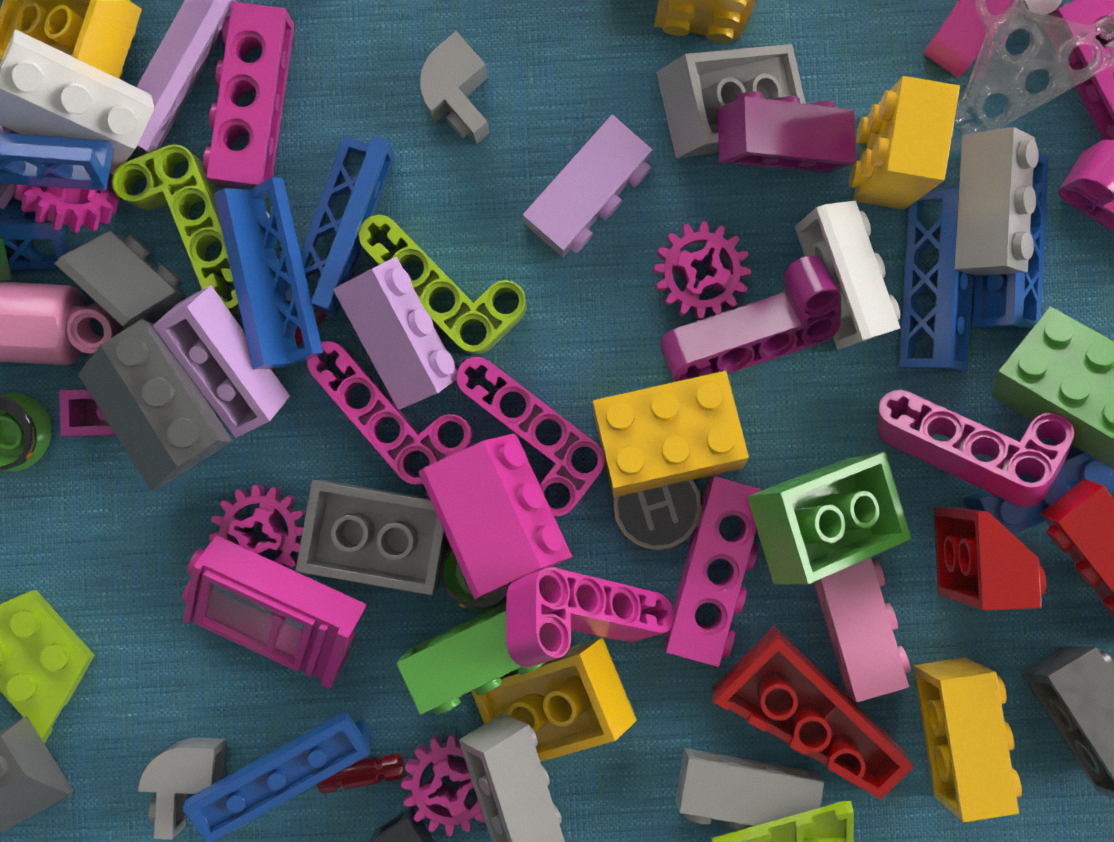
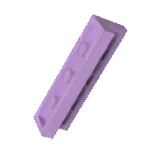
[136,0,237,154]

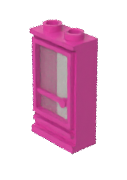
[182,535,367,690]

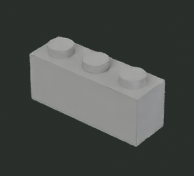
[955,127,1039,276]
[459,713,565,842]
[675,748,824,830]

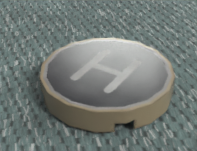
[612,480,702,550]

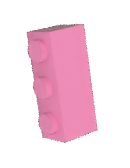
[814,557,911,702]

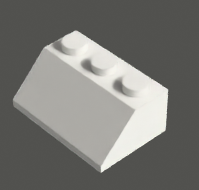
[0,29,154,174]
[794,201,900,350]

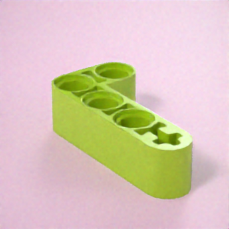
[112,144,241,315]
[358,215,527,356]

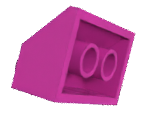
[419,433,572,600]

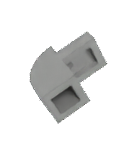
[420,31,490,144]
[138,737,226,840]

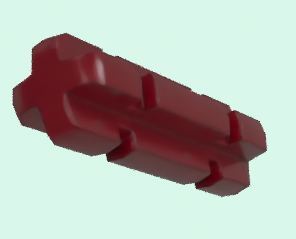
[317,753,405,794]

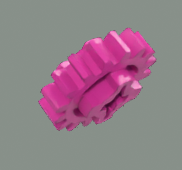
[14,173,120,233]
[653,222,751,320]
[209,485,306,568]
[401,732,485,836]

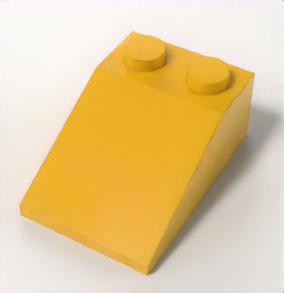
[0,0,142,79]
[471,637,637,762]

